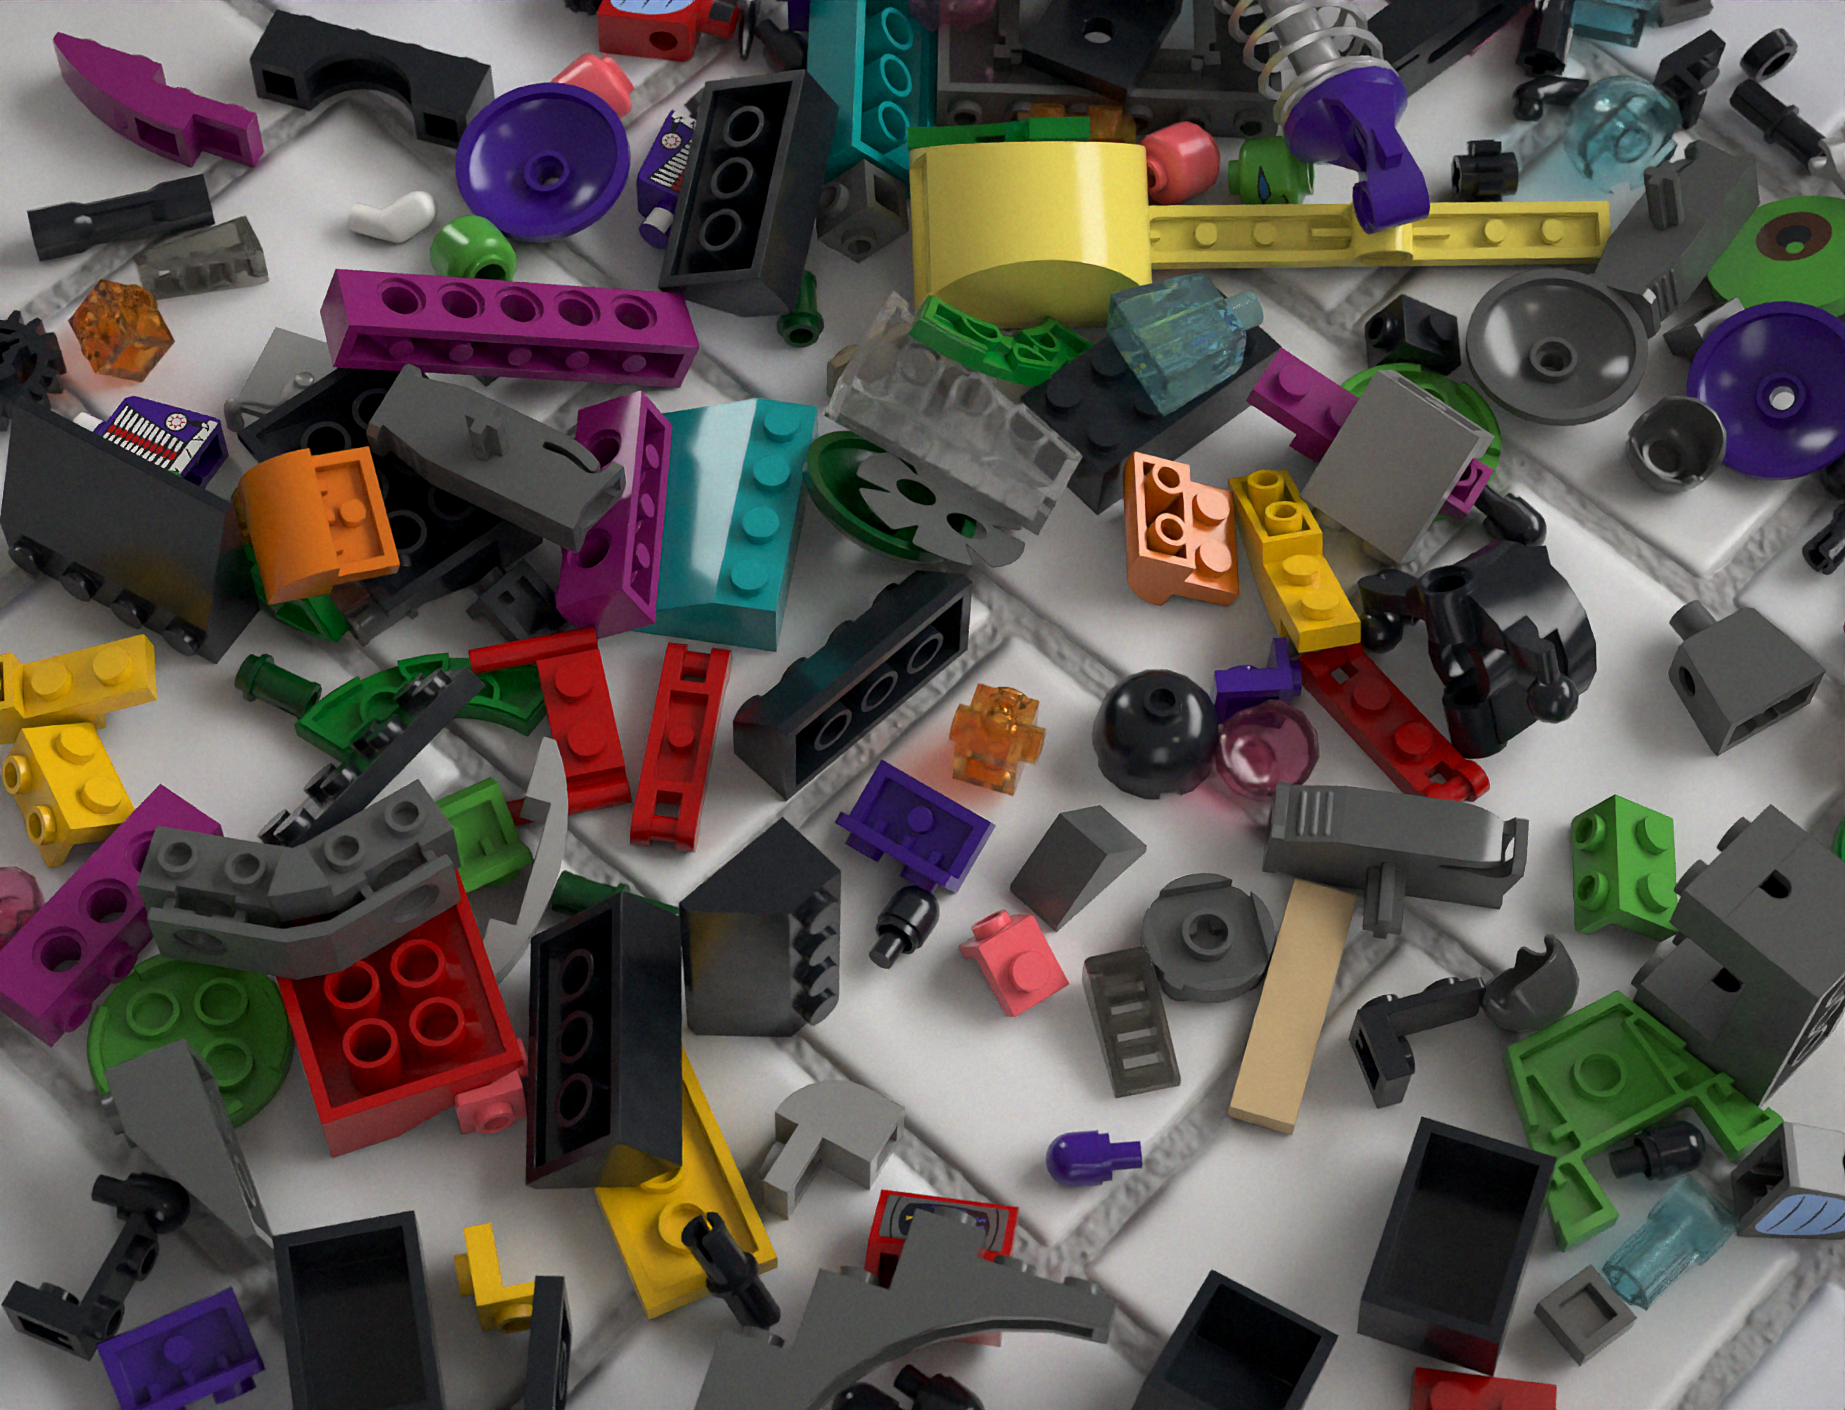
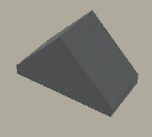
[1010,805,1147,932]

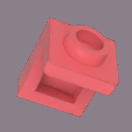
[958,909,1069,1017]
[453,1037,528,1134]

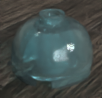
[1563,75,1682,194]

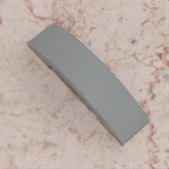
[483,736,568,985]

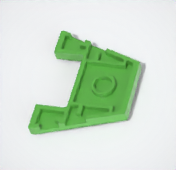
[1502,990,1785,1253]

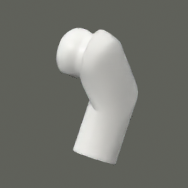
[348,191,437,243]

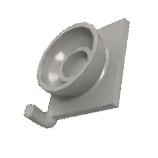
[224,327,337,433]

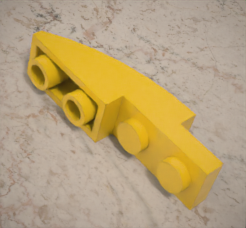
[1228,469,1361,653]
[0,634,157,745]

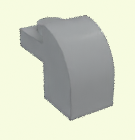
[759,1080,905,1220]

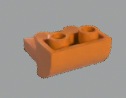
[238,446,400,605]
[1122,451,1240,607]

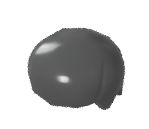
[1626,395,1727,492]
[1480,934,1580,1033]

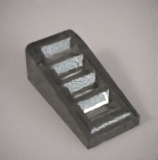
[133,215,269,301]
[1081,946,1181,1099]

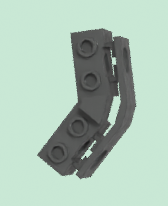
[137,779,461,980]

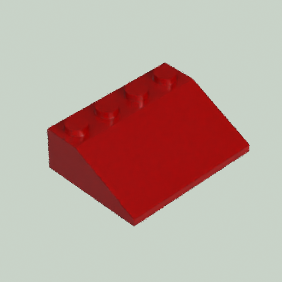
[276,865,524,1158]

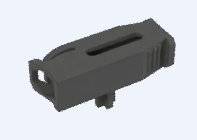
[1588,139,1760,339]
[366,364,626,554]
[1262,781,1529,939]

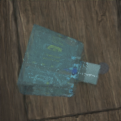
[1106,272,1264,416]

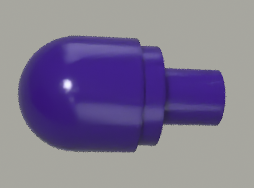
[1046,1130,1142,1187]

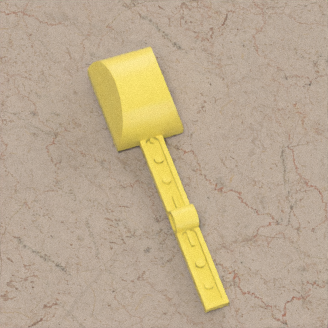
[909,141,1611,329]

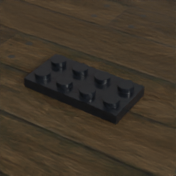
[257,666,485,848]

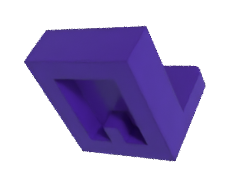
[1209,637,1302,725]

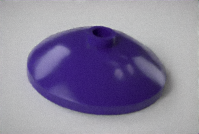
[455,82,631,242]
[1686,301,1845,480]

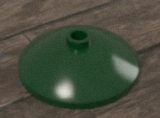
[802,431,976,564]

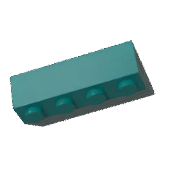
[630,398,818,652]

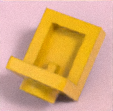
[454,1222,535,1334]

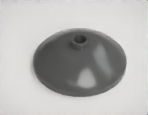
[1465,268,1648,426]

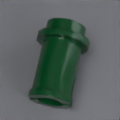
[776,270,824,348]
[234,653,322,720]

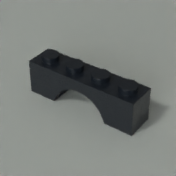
[249,9,495,150]

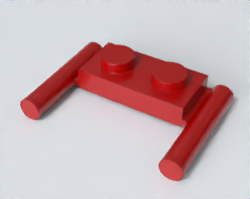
[468,626,632,826]

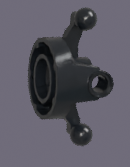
[1357,540,1597,759]

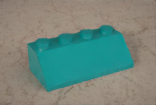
[807,0,938,200]

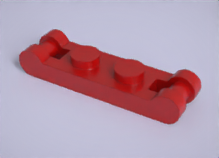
[630,642,732,853]
[1296,642,1490,802]

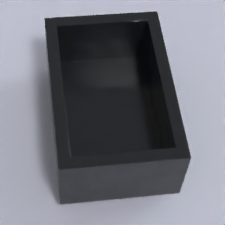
[1357,1116,1557,1377]
[272,1210,447,1410]
[1131,1269,1339,1410]

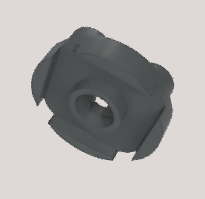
[1140,873,1275,1003]

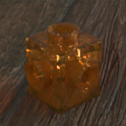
[68,279,175,382]
[949,683,1047,796]

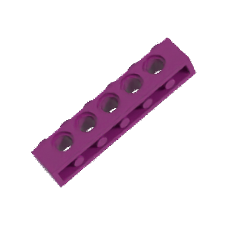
[320,269,700,388]

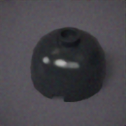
[1092,669,1220,799]

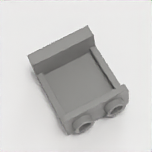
[1299,370,1495,566]

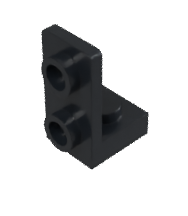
[1349,977,1487,1109]
[1,1210,159,1361]

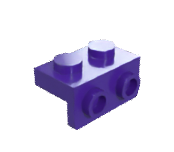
[834,759,996,894]
[96,1286,266,1410]

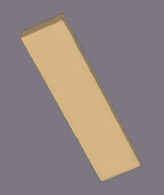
[1227,878,1358,1135]

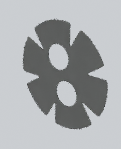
[856,452,1025,568]

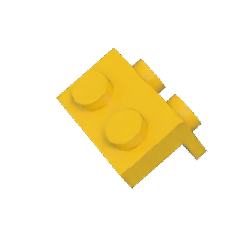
[2,722,135,868]

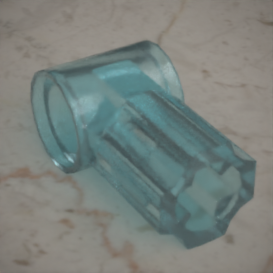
[1602,1173,1741,1311]

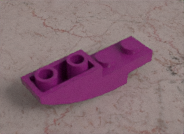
[52,32,264,168]
[1246,347,1494,520]

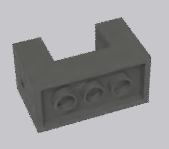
[1631,804,1845,1108]

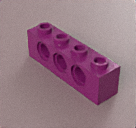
[555,390,673,639]
[0,784,224,1047]

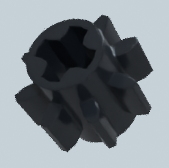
[1451,139,1519,202]

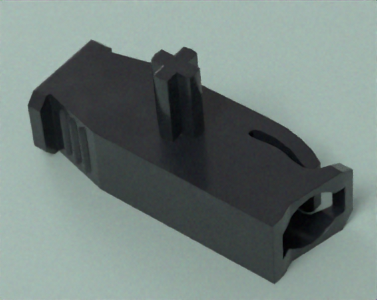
[1338,0,1535,98]

